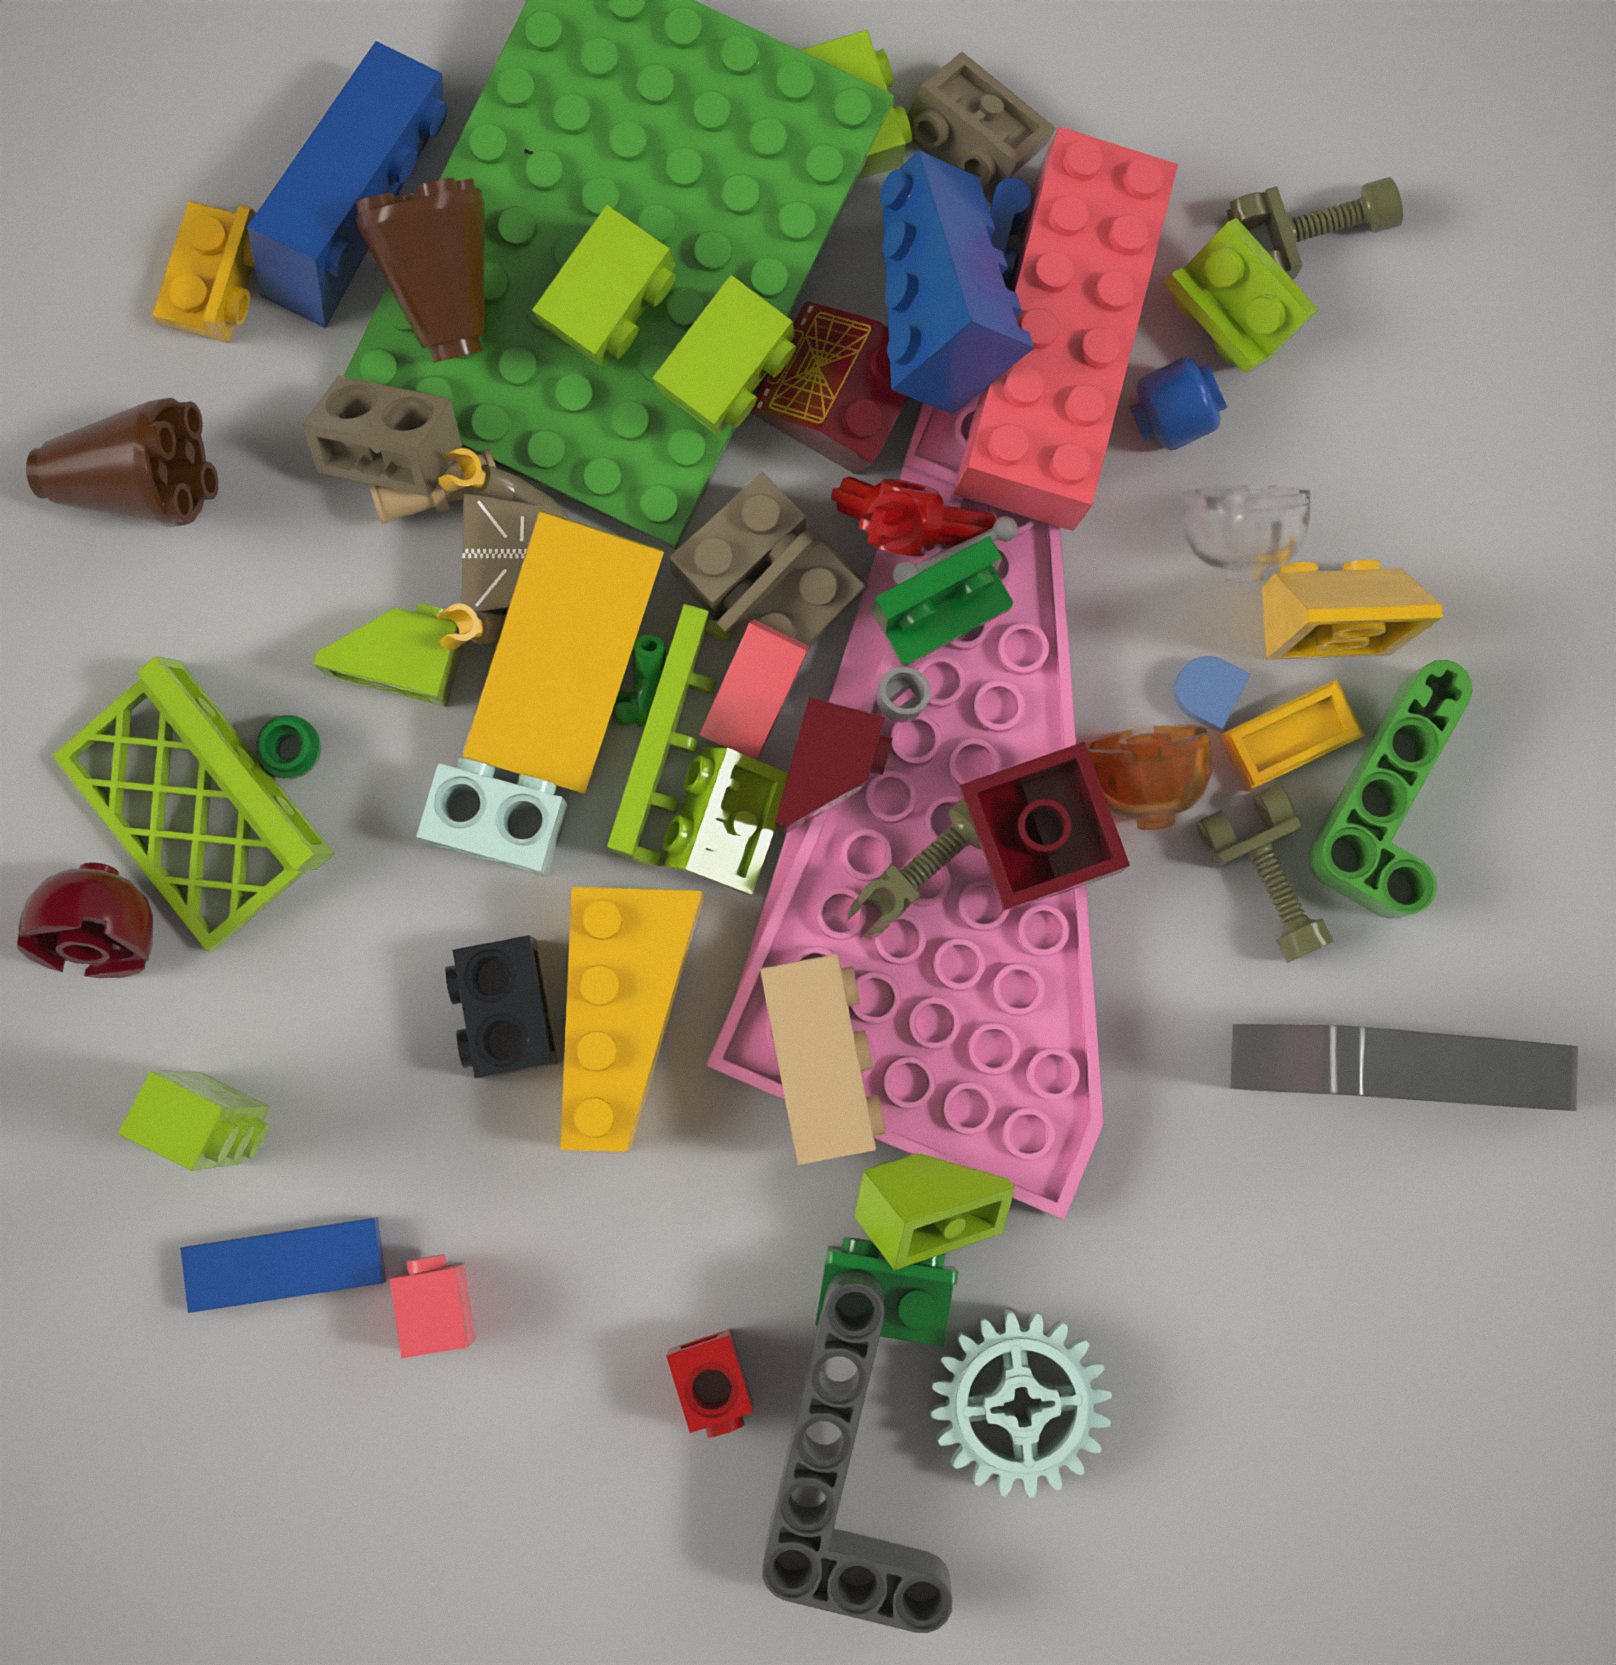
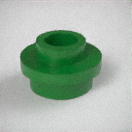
[256,715,321,779]

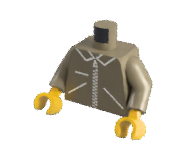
[436,448,569,650]

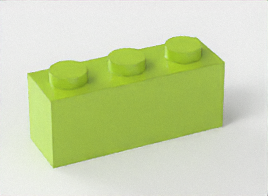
[117,1071,270,1171]

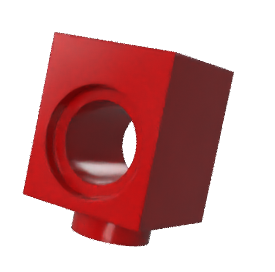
[666,1328,754,1438]

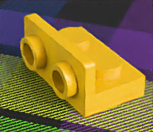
[152,201,256,343]

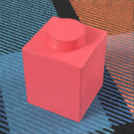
[390,1254,476,1359]

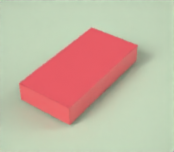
[699,619,811,760]

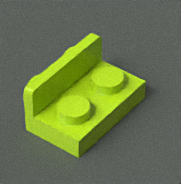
[1164,218,1319,373]
[663,747,788,894]

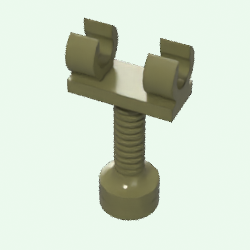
[1226,177,1403,279]
[1197,784,1334,963]
[847,798,981,938]

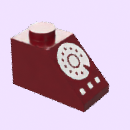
[775,697,893,833]

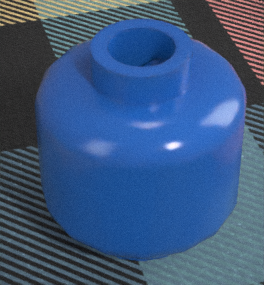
[1129,357,1228,450]

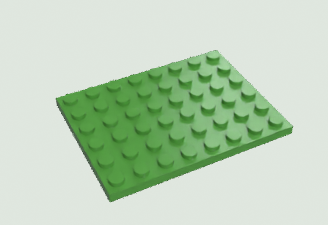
[343,0,895,550]

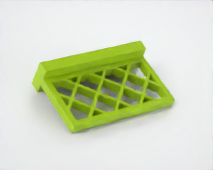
[52,656,335,952]

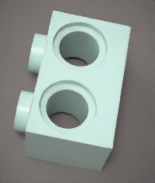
[416,758,568,877]

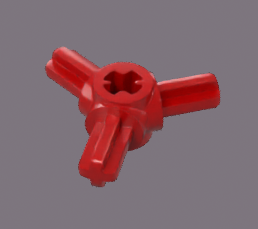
[831,476,996,556]

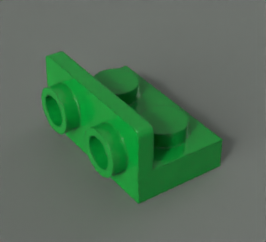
[872,535,1013,666]
[815,1237,958,1347]

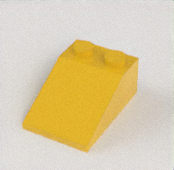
[1262,560,1443,660]

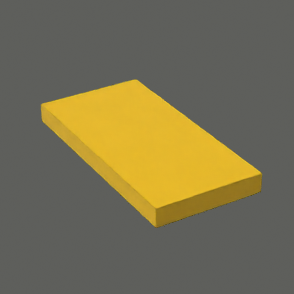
[462,510,664,794]

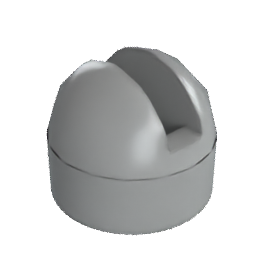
[876,666,931,723]

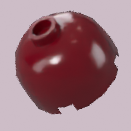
[17,862,153,978]

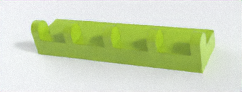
[607,604,733,867]

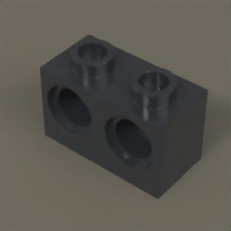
[445,935,558,1079]

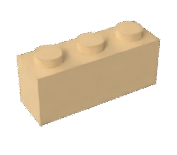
[760,954,885,1166]

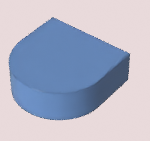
[1174,656,1251,732]

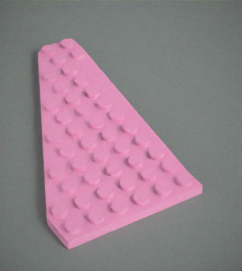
[706,393,1104,1220]

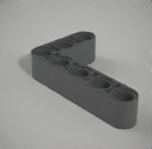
[1230,1024,1578,1111]
[762,1269,952,1633]

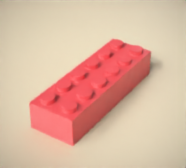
[953,126,1178,531]

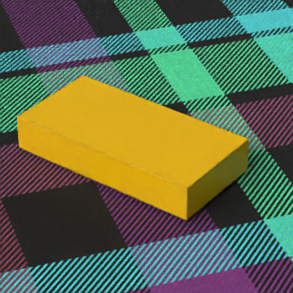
[1221,679,1365,792]

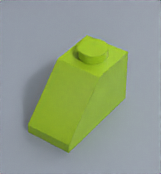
[313,603,464,707]
[854,1153,1015,1270]

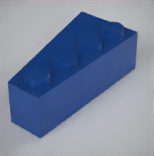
[247,41,448,328]
[880,150,1034,414]

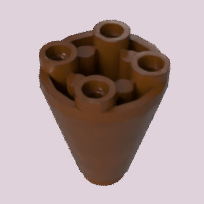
[355,178,485,363]
[26,398,218,527]

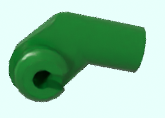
[613,635,665,727]

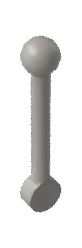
[893,516,1018,585]

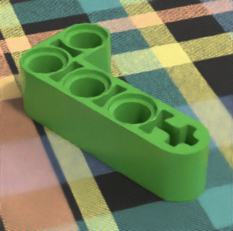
[1308,660,1472,919]

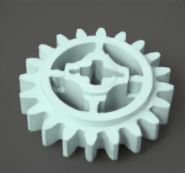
[929,1310,1112,1498]

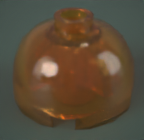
[1085,724,1213,830]

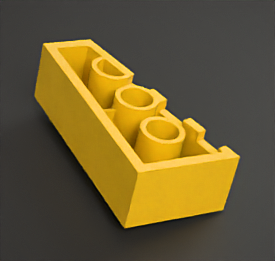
[560,887,705,1152]

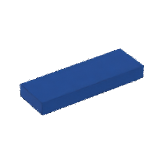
[180,1217,386,1313]

